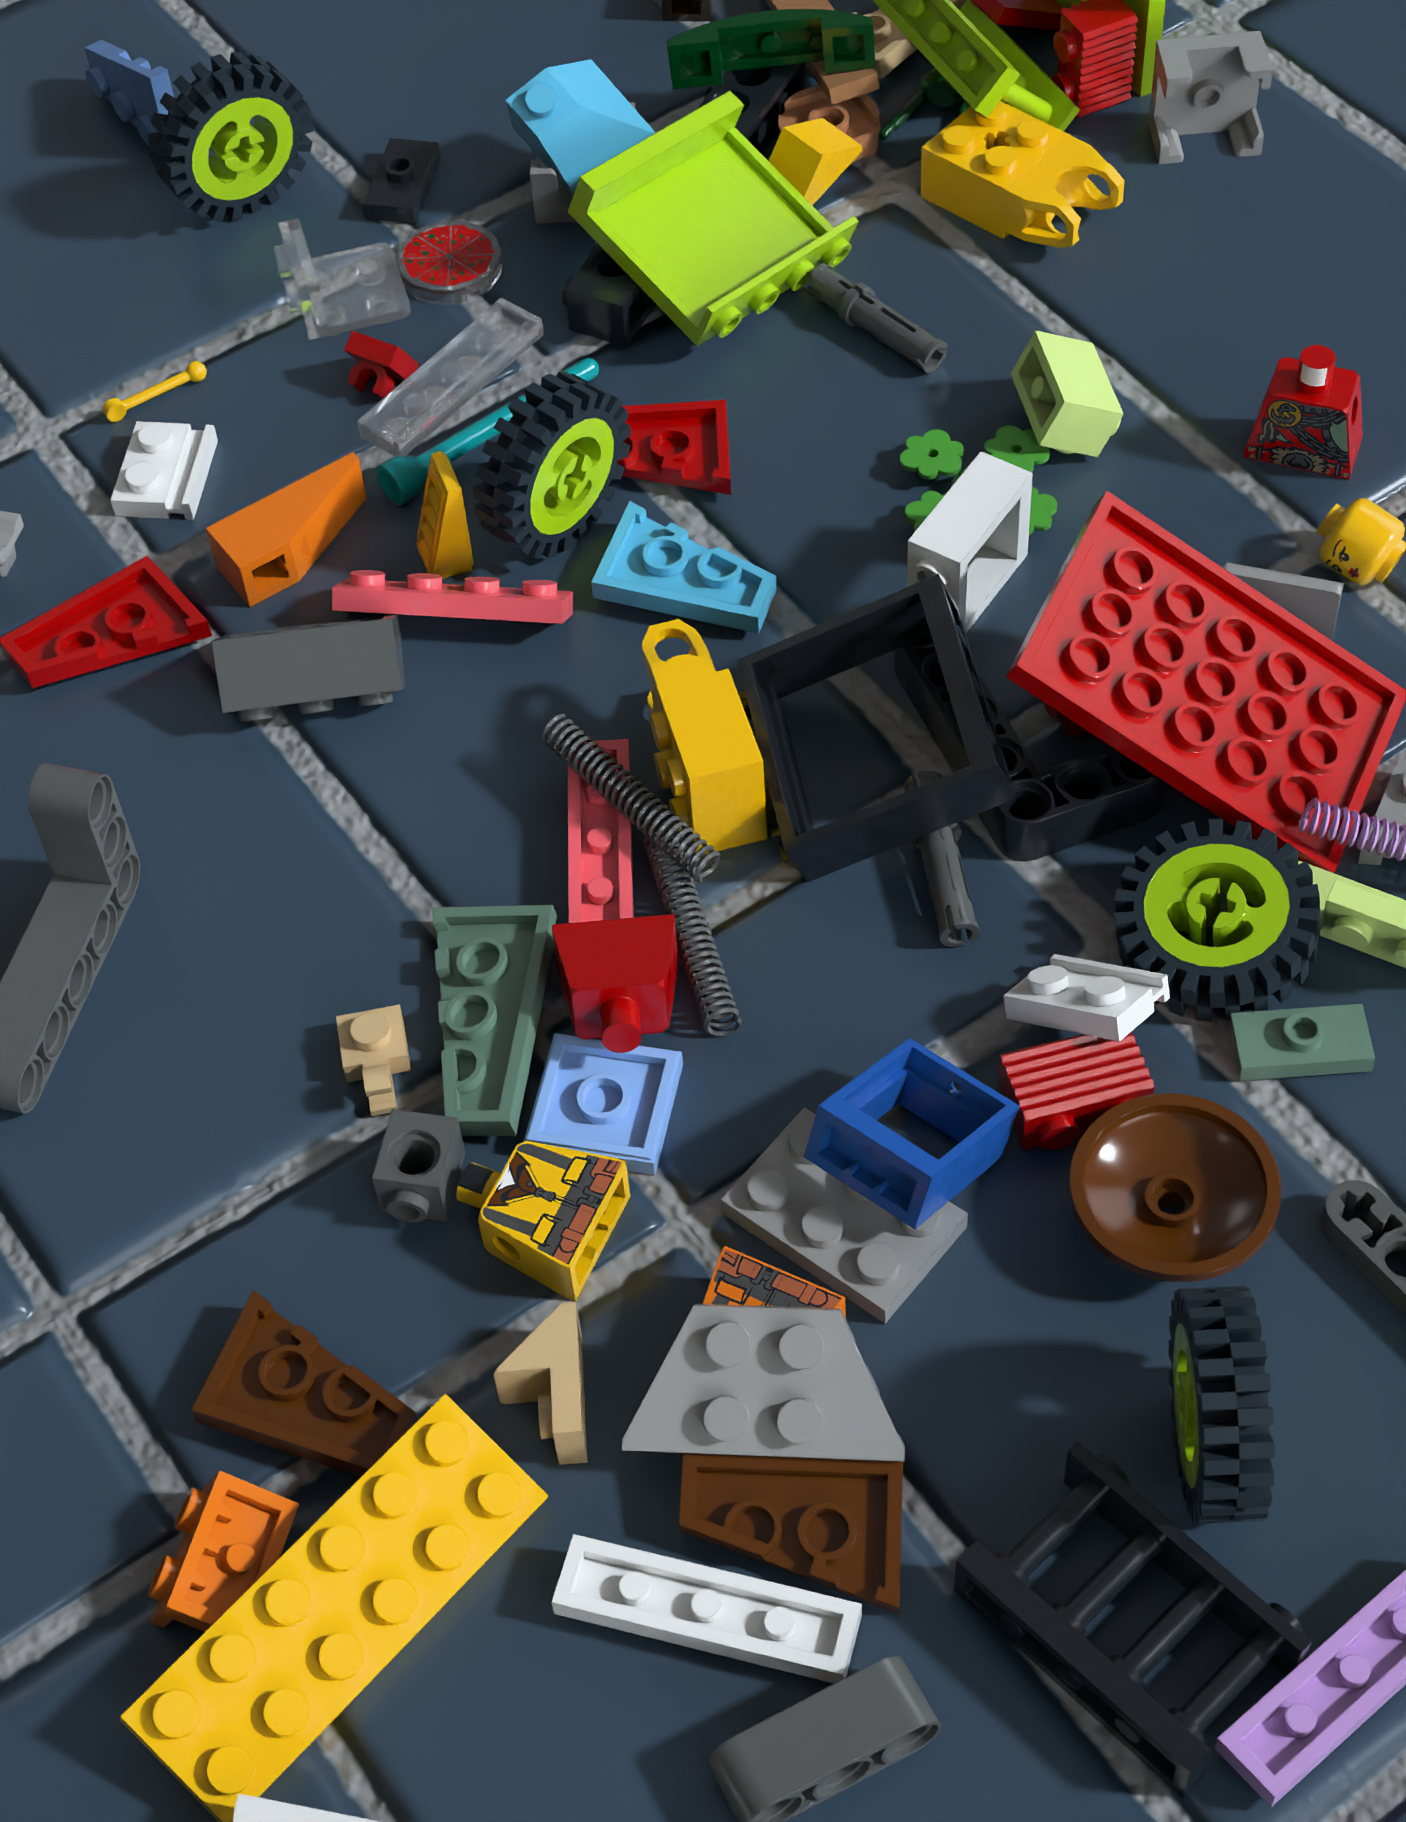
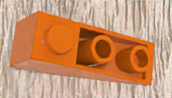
[206,452,367,607]

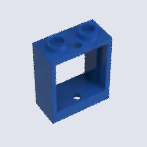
[804,1038,1020,1230]

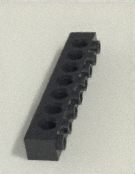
[562,63,806,347]

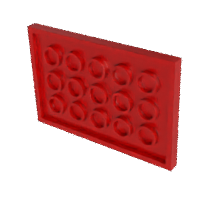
[1006,491,1406,873]

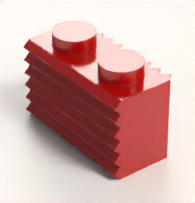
[1051,0,1138,119]
[997,1032,1155,1151]

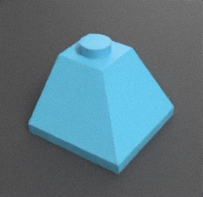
[505,59,655,197]

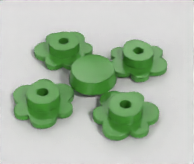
[900,425,1057,536]

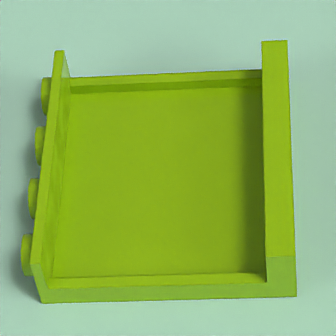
[568,91,859,347]

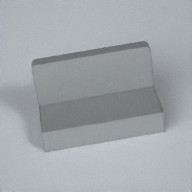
[1222,562,1344,640]

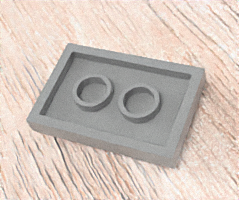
[721,1107,968,1324]

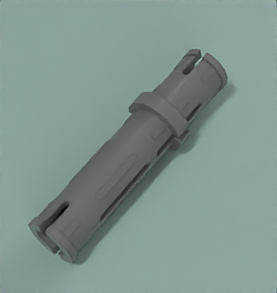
[806,263,948,373]
[904,771,980,947]

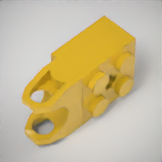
[921,101,1125,248]
[642,619,767,855]

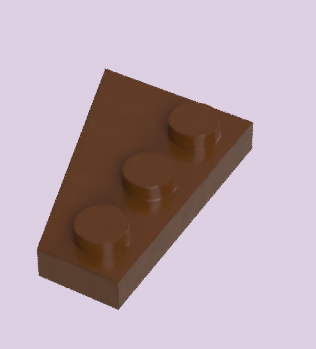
[191,1290,418,1477]
[679,1453,903,1614]

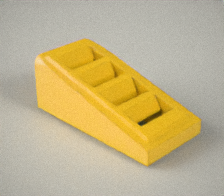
[416,451,474,579]

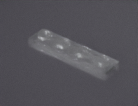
[357,298,544,458]

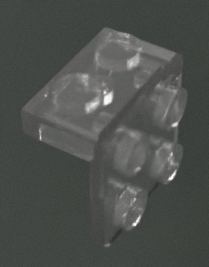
[273,218,411,340]

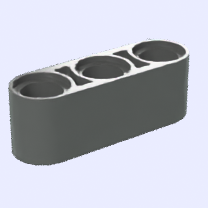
[707,1656,942,1822]

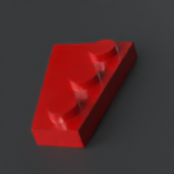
[617,400,732,495]
[0,556,212,689]

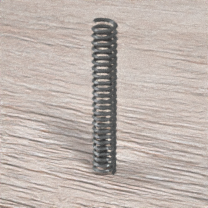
[542,714,720,884]
[643,827,742,1036]

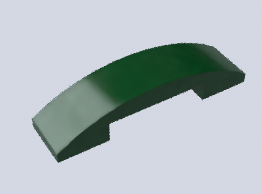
[667,9,876,89]

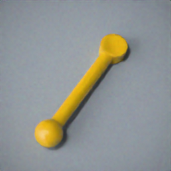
[102,361,207,422]

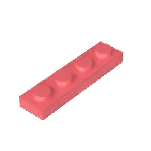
[332,570,573,624]
[568,739,634,923]

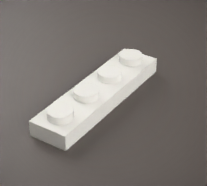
[551,1534,862,1684]

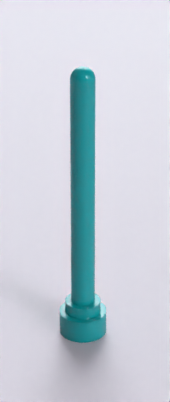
[376,358,599,506]

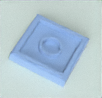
[524,1033,683,1175]

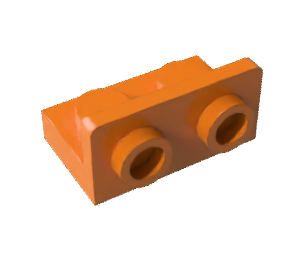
[148,1470,299,1632]

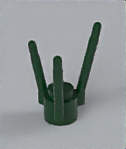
[879,68,970,140]

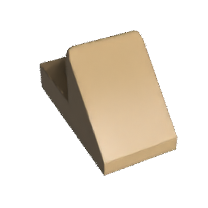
[493,1301,588,1465]

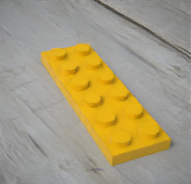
[120,1394,549,1822]

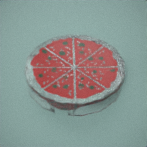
[396,221,503,305]

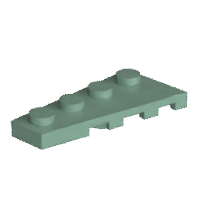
[432,905,559,1136]

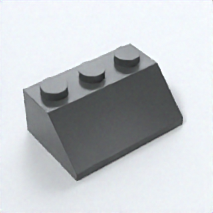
[212,614,405,721]

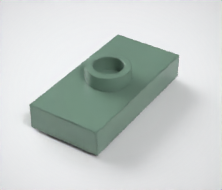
[1228,1003,1375,1081]

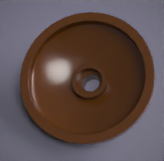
[1069,1093,1281,1282]

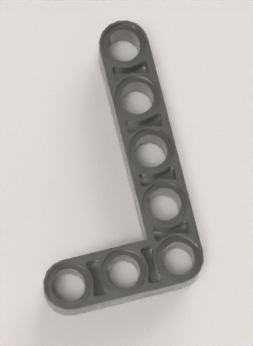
[0,763,140,1114]

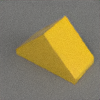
[768,118,862,206]

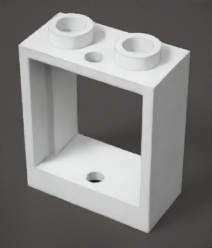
[907,452,1033,633]

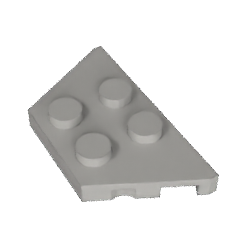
[622,1304,905,1461]

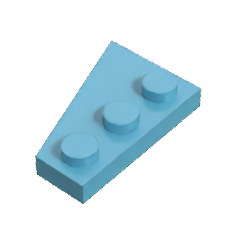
[591,501,776,633]

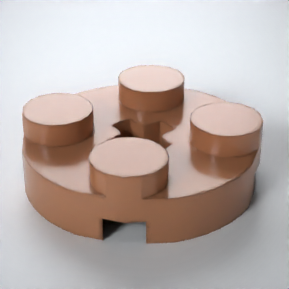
[778,86,880,163]

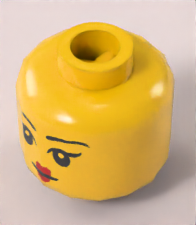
[1316,498,1406,586]

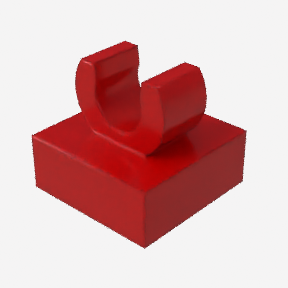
[344,330,419,401]

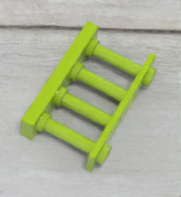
[873,0,1080,131]

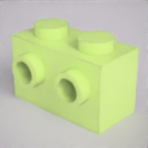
[1011,330,1124,457]

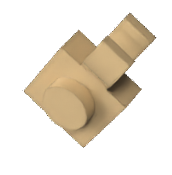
[336,1004,411,1116]

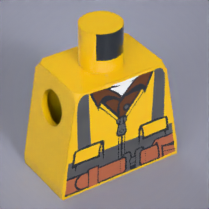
[456,1141,631,1301]

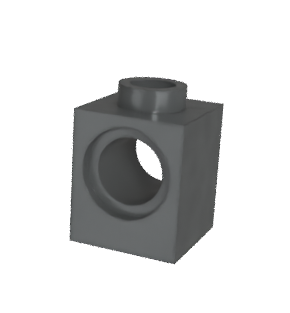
[372,1109,465,1223]

